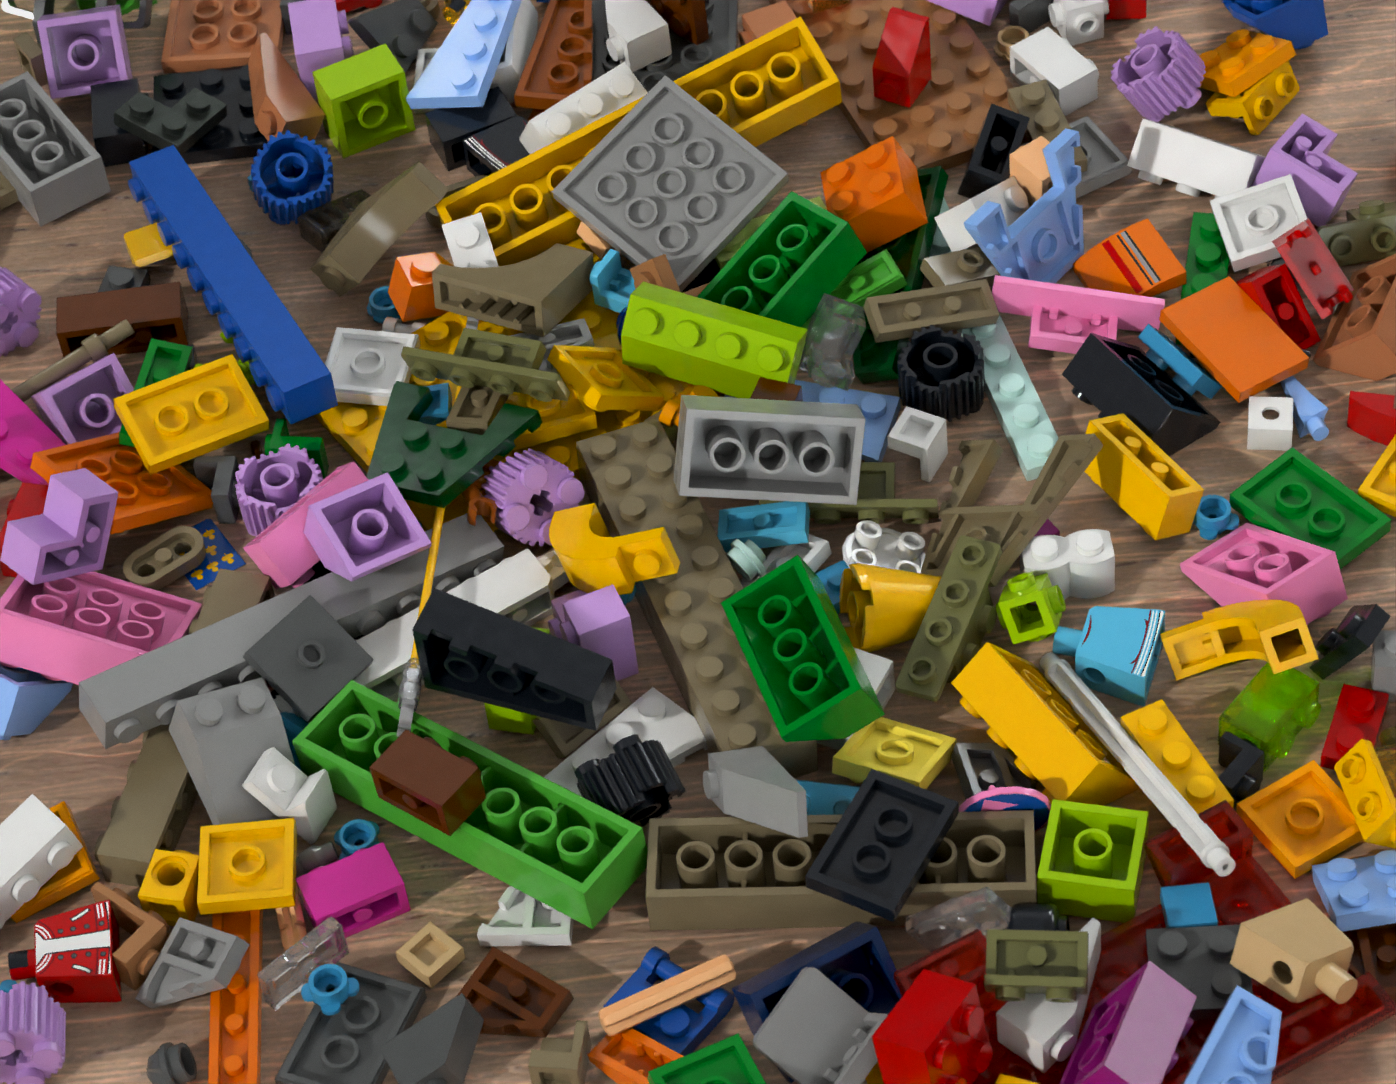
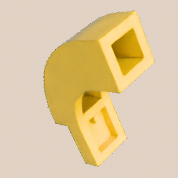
[549,503,680,595]
[1160,599,1319,681]

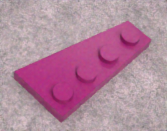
[0,379,65,485]

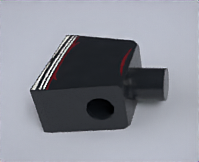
[462,116,530,177]

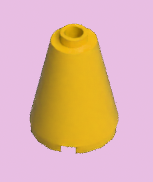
[839,563,941,653]

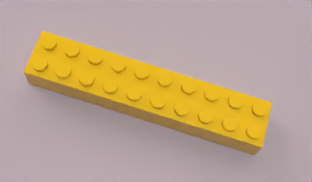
[435,16,842,266]

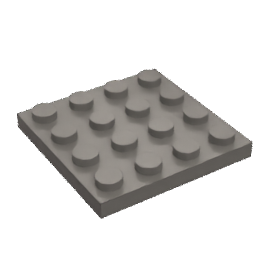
[552,75,789,292]

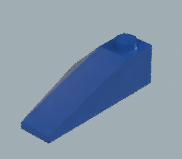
[1221,0,1328,49]

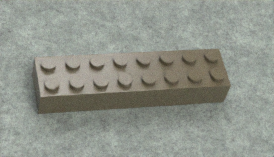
[645,810,1036,931]

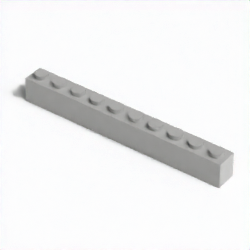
[79,513,504,749]

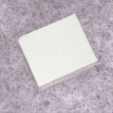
[887,406,948,483]

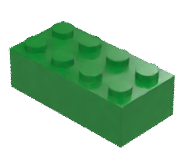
[697,191,867,327]

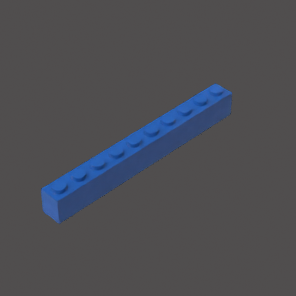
[128,145,338,424]

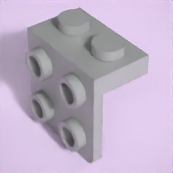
[753,967,888,1084]

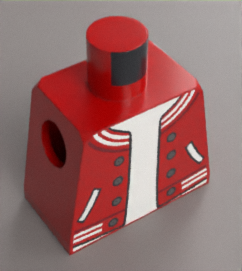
[8,900,122,1003]

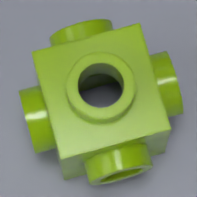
[996,572,1066,645]

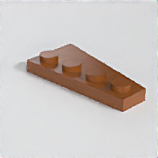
[514,0,593,110]

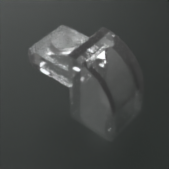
[799,293,866,391]

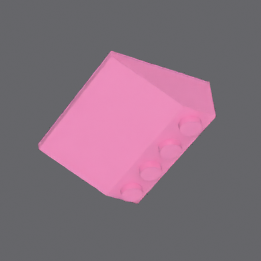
[0,571,202,685]

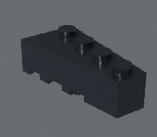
[412,588,617,731]

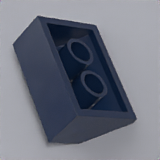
[732,921,906,1083]

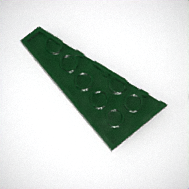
[850,166,948,384]

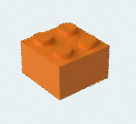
[820,136,928,253]

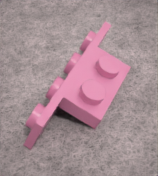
[992,275,1165,354]

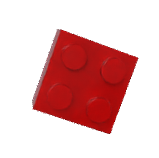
[872,969,992,1084]

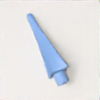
[1280,376,1329,441]

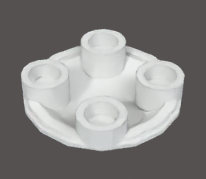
[842,520,926,573]

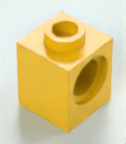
[138,849,199,926]

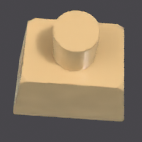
[1230,898,1358,1004]

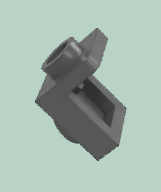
[193,455,240,524]

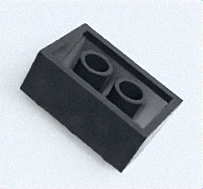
[1062,333,1220,456]

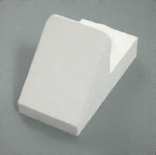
[242,747,337,845]

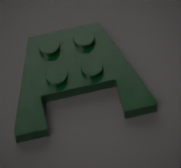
[366,381,542,508]

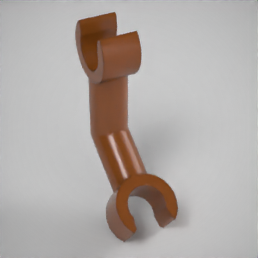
[461,459,499,526]

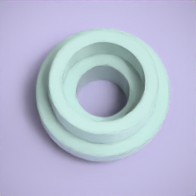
[726,539,767,581]

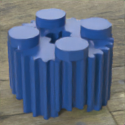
[251,130,334,225]

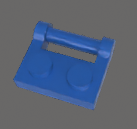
[603,946,735,1056]

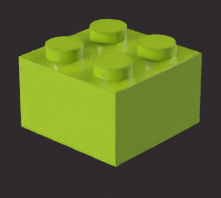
[312,43,416,159]
[1037,799,1149,924]

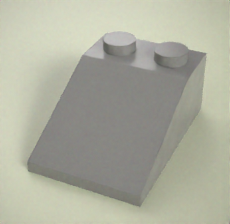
[168,677,295,825]

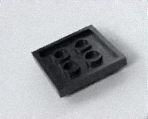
[152,65,268,164]

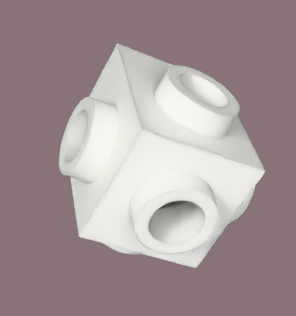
[1048,0,1109,46]

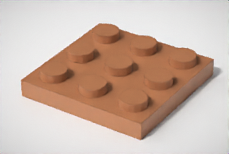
[161,0,284,73]

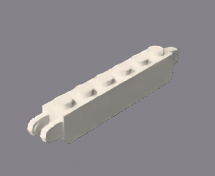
[274,548,569,723]

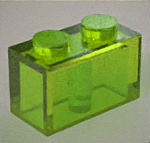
[1218,662,1321,771]

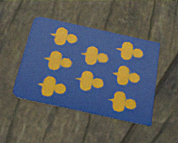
[179,519,246,591]

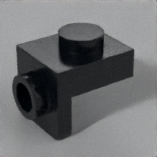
[1218,731,1264,814]

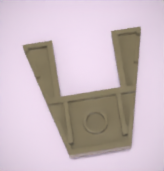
[921,434,1103,587]

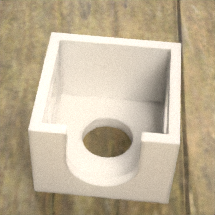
[1247,396,1293,451]

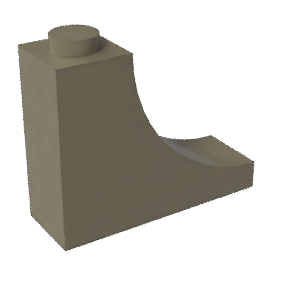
[310,161,449,296]
[432,243,594,337]

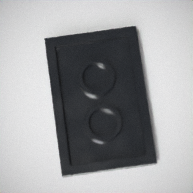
[805,769,959,922]

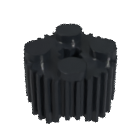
[897,325,985,422]
[574,734,686,826]

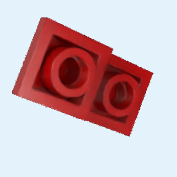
[1347,391,1396,446]

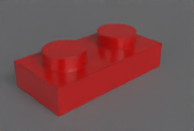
[1320,684,1389,770]

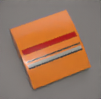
[1073,218,1186,297]

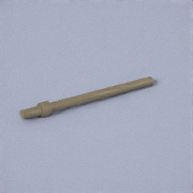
[12,319,135,402]

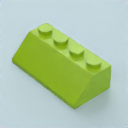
[621,281,808,398]

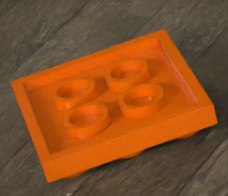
[30,432,213,535]

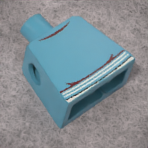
[1053,606,1165,706]

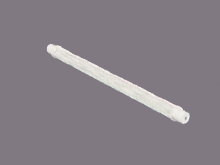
[1039,652,1236,877]

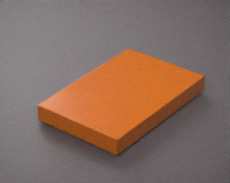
[1159,276,1309,403]

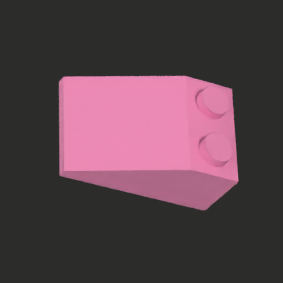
[1180,523,1348,624]

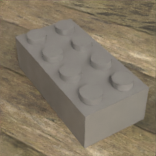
[0,71,111,227]
[673,395,866,505]

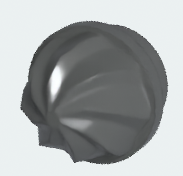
[146,1042,197,1084]

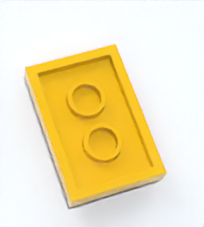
[114,354,269,475]

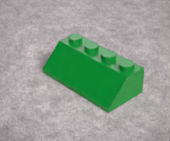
[721,555,885,742]

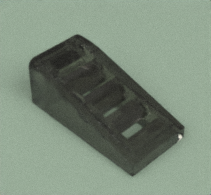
[297,189,371,253]

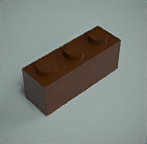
[56,282,189,357]

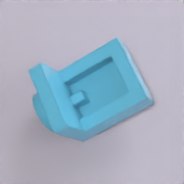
[589,249,635,315]

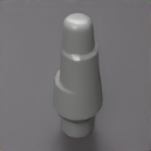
[296,841,339,878]

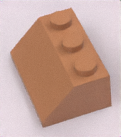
[1313,254,1396,381]

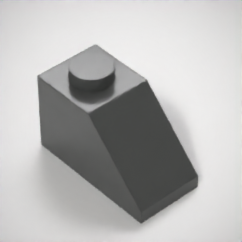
[379,993,484,1084]

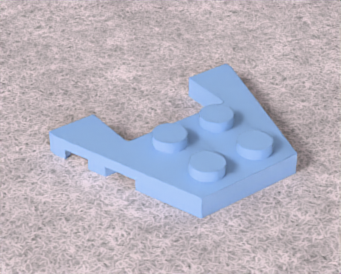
[964,128,1084,283]

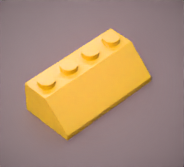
[951,642,1139,806]

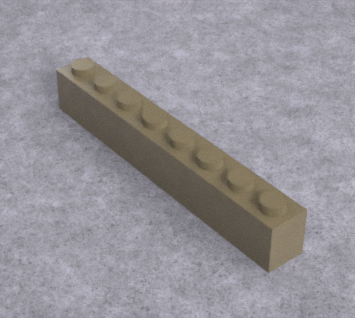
[95,569,275,887]

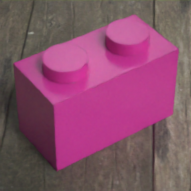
[295,842,411,947]

